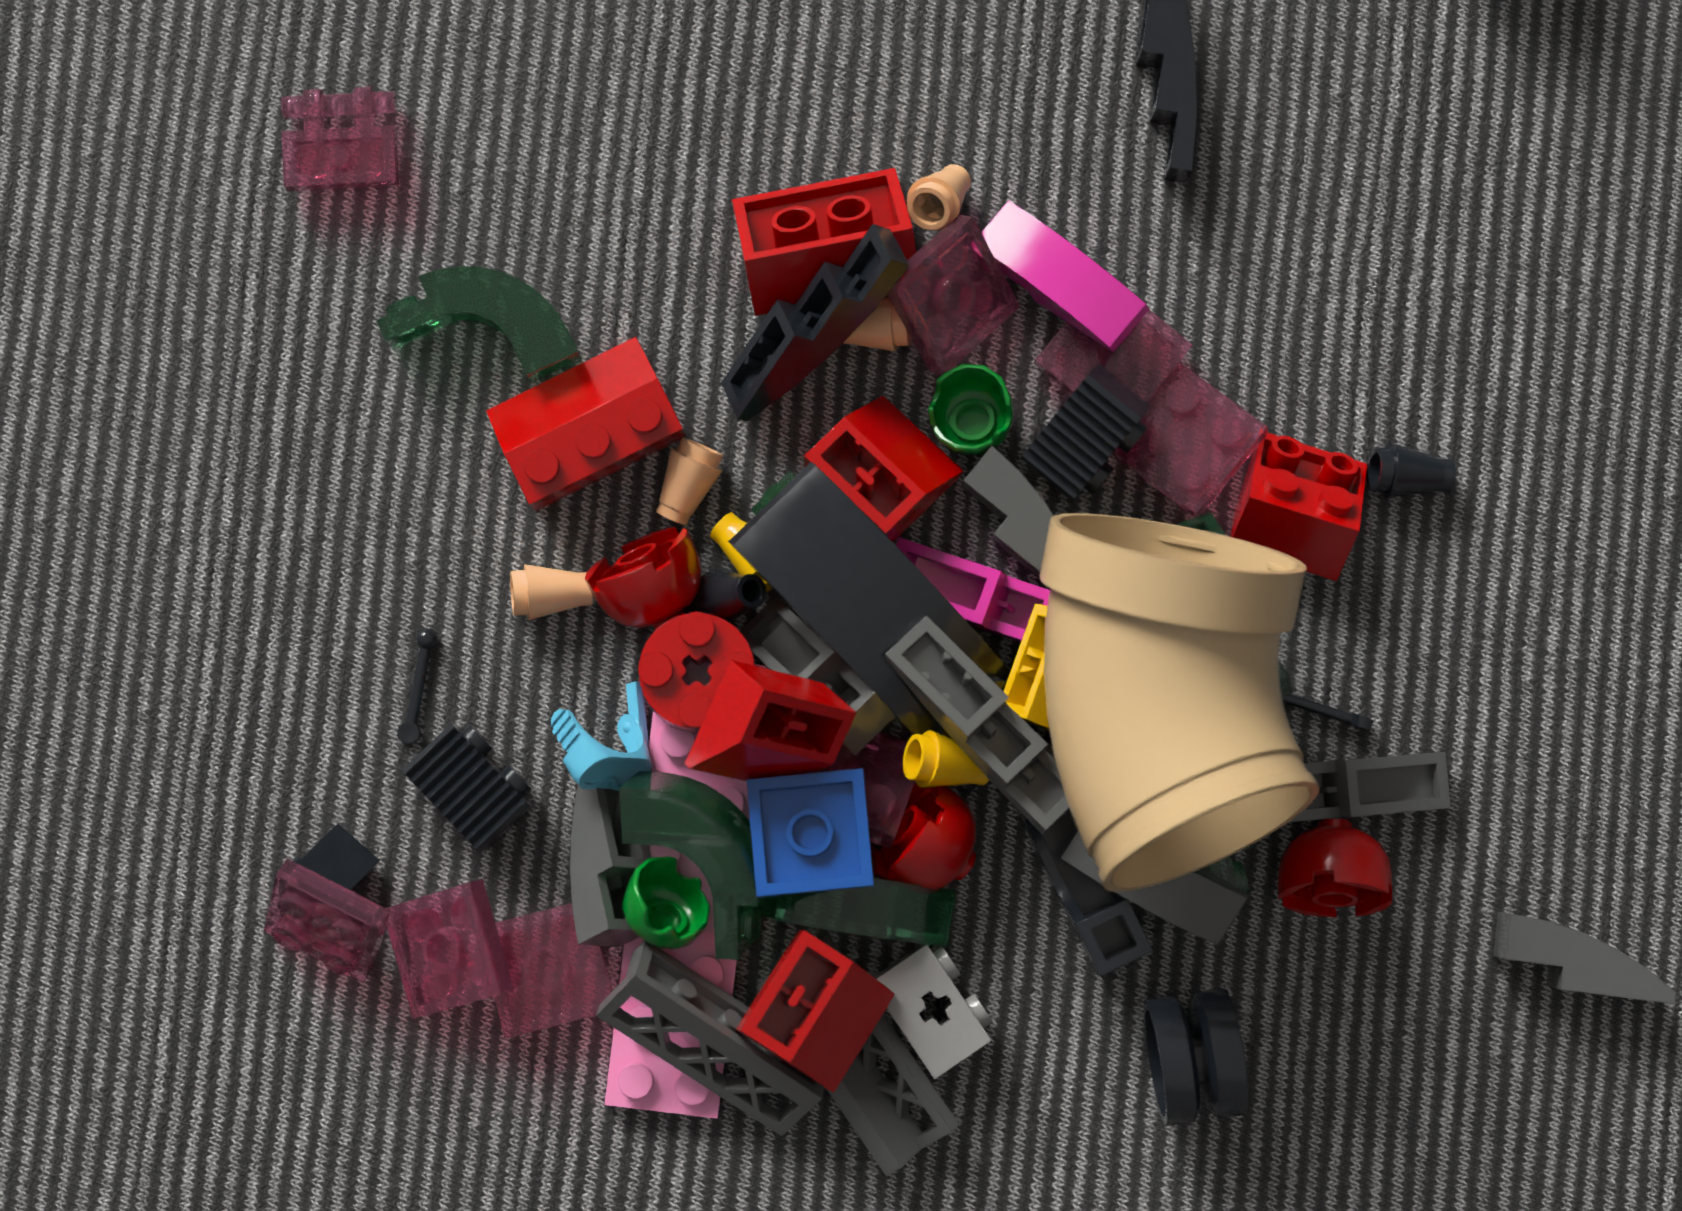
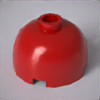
[585,527,702,630]
[871,783,976,893]
[1278,818,1392,917]

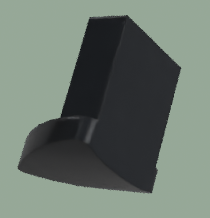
[286,824,380,918]

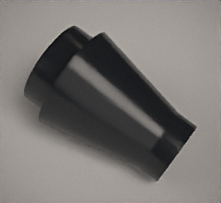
[1367,442,1456,498]
[692,570,766,623]

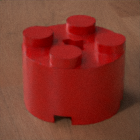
[638,611,755,733]

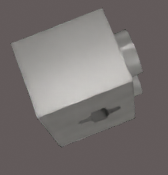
[873,942,993,1079]

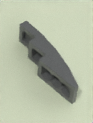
[884,616,1070,835]

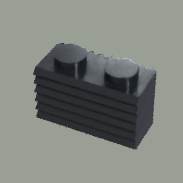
[1020,364,1151,501]
[402,723,534,853]

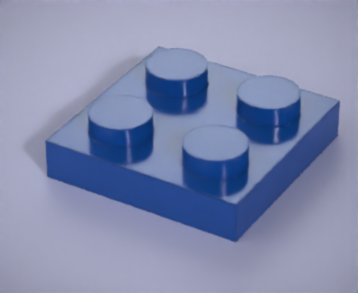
[747,768,875,898]

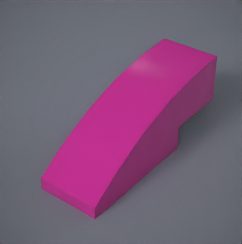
[973,200,1149,352]
[896,537,1050,643]

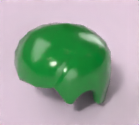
[928,364,1014,455]
[622,856,710,950]

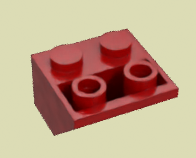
[804,396,963,542]
[1230,430,1367,581]
[684,660,857,781]
[735,930,895,1093]

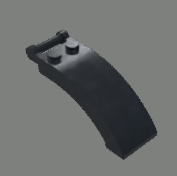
[728,462,1031,794]

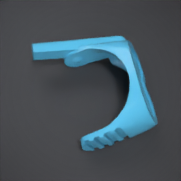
[551,681,652,791]

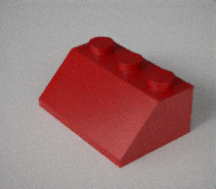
[732,168,921,316]
[486,337,686,511]

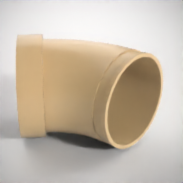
[1040,513,1319,892]

